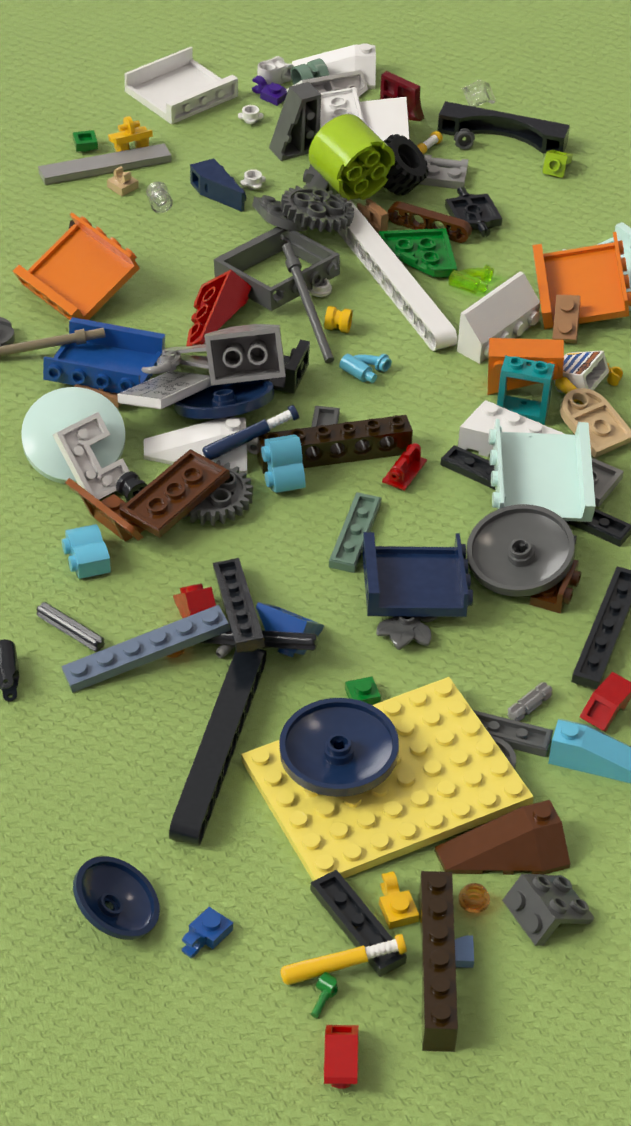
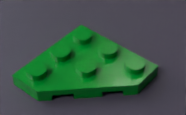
[379,228,457,278]

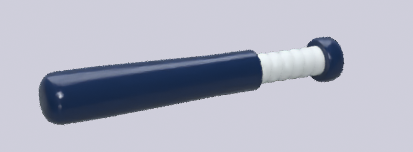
[202,405,299,460]

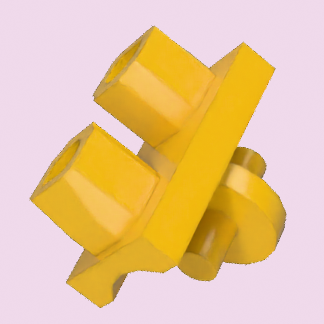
[108,116,153,152]

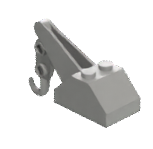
[142,324,286,385]

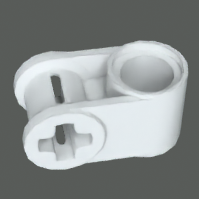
[257,56,294,85]

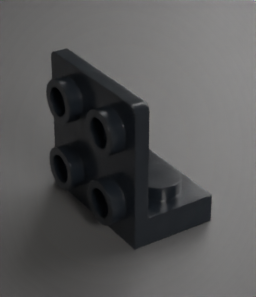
[267,339,310,394]

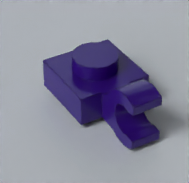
[252,75,287,106]

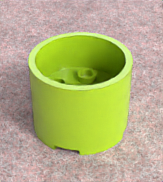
[309,114,395,201]

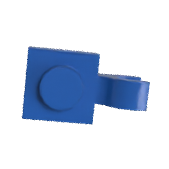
[181,907,233,958]

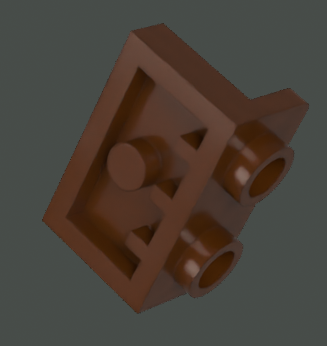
[529,559,581,613]

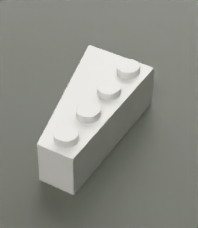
[458,400,564,457]

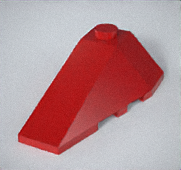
[186,269,251,346]

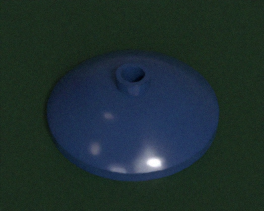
[73,856,160,940]

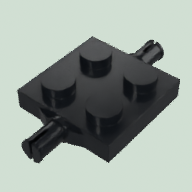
[445,186,502,237]

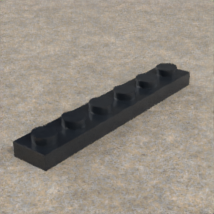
[213,558,265,653]
[571,566,631,689]

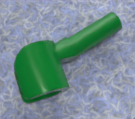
[311,972,338,1018]

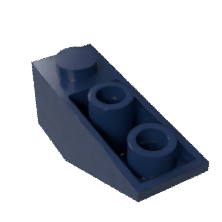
[190,158,246,212]

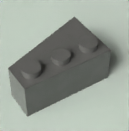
[269,82,321,161]

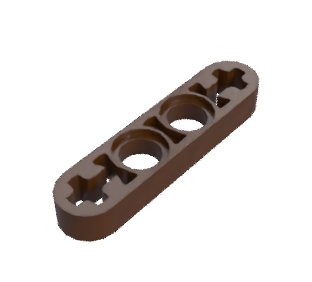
[387,201,472,243]

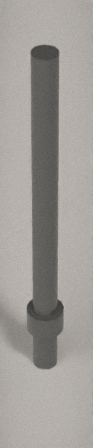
[282,243,334,363]

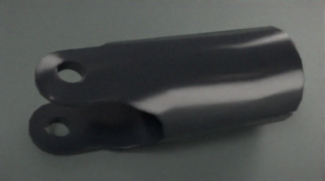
[0,639,19,702]

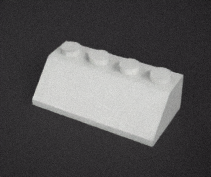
[457,271,540,364]

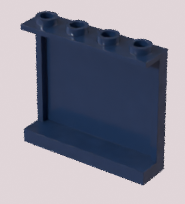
[362,532,473,617]

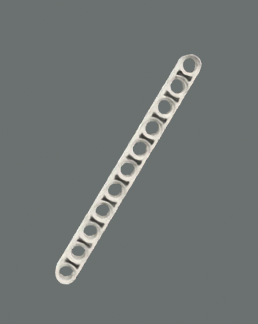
[338,200,457,351]

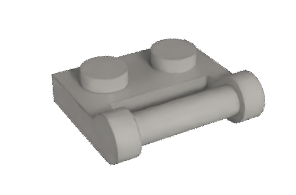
[420,154,469,189]

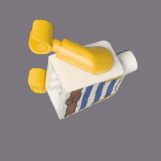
[554,351,623,405]

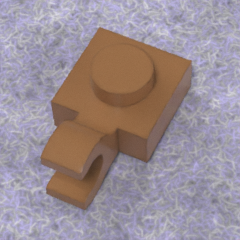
[357,199,389,233]

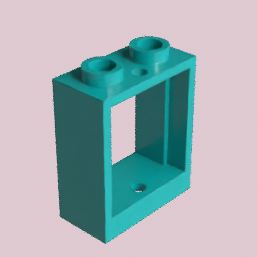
[497,355,555,425]

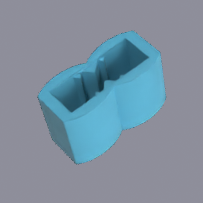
[261,434,306,493]
[62,524,111,579]

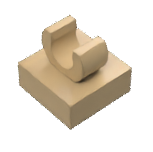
[107,166,139,196]

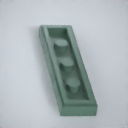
[329,492,382,573]

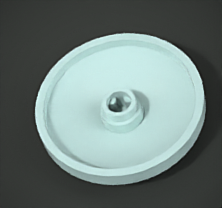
[21,387,125,484]

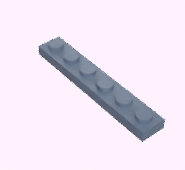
[61,605,230,693]

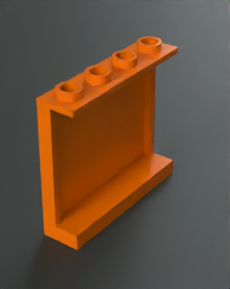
[13,213,140,320]
[532,232,631,329]

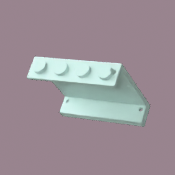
[489,419,596,522]

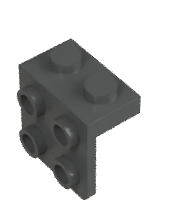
[502,874,594,946]

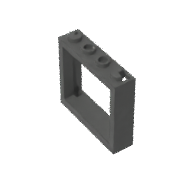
[214,227,340,311]

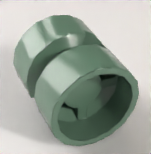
[291,58,329,85]

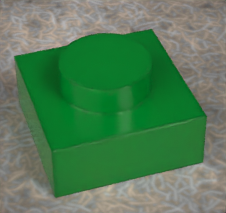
[73,130,98,152]
[345,676,381,705]

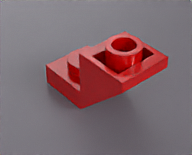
[579,672,631,732]
[324,1025,359,1088]

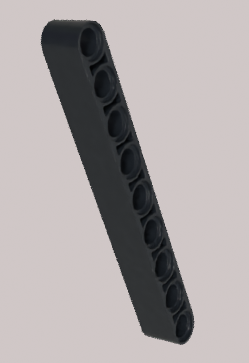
[169,649,267,845]

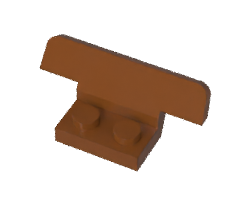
[65,478,145,542]

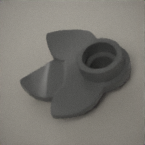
[376,616,431,650]

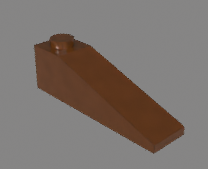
[435,800,571,875]

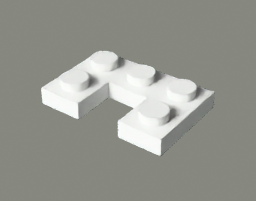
[53,412,130,500]

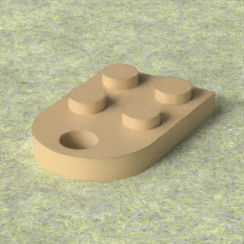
[560,388,631,458]

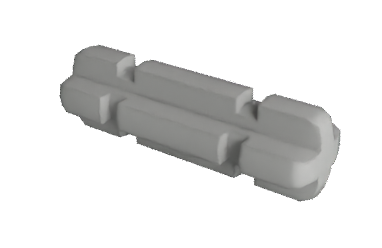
[507,682,553,721]

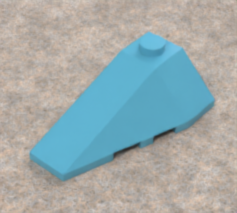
[548,719,631,783]

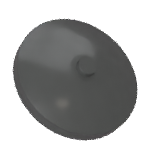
[467,504,575,597]

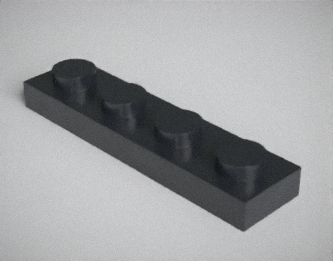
[310,870,407,977]

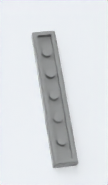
[38,144,171,185]

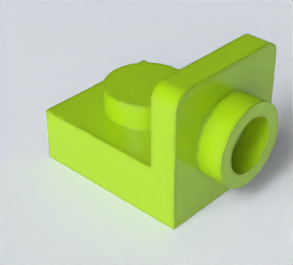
[542,150,573,178]

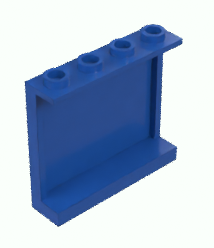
[43,317,165,394]

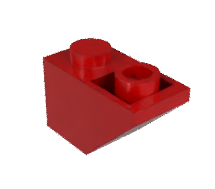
[173,583,216,618]

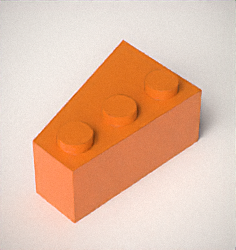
[488,338,564,395]

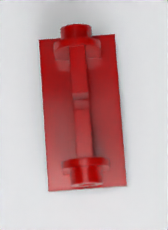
[382,443,427,491]

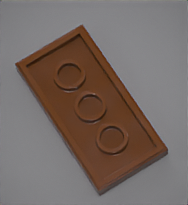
[120,449,230,538]

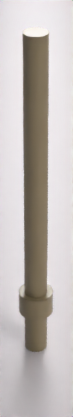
[0,328,106,356]

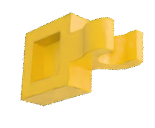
[379,871,419,929]

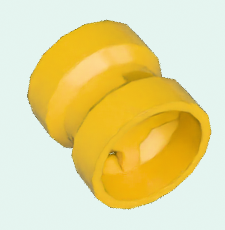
[324,306,353,333]

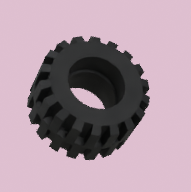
[383,134,428,196]

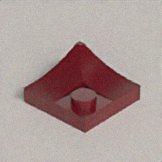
[380,71,424,121]

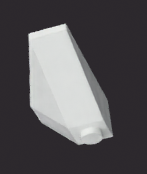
[292,44,376,89]
[286,70,368,97]
[144,417,247,474]

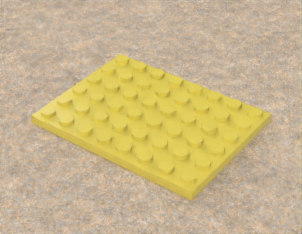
[241,677,534,881]

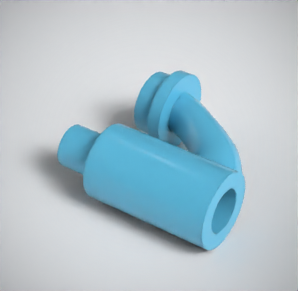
[339,354,392,383]

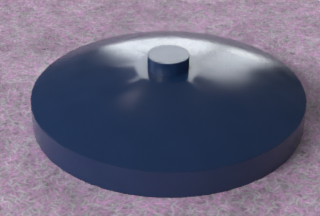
[174,379,274,419]
[279,698,399,797]

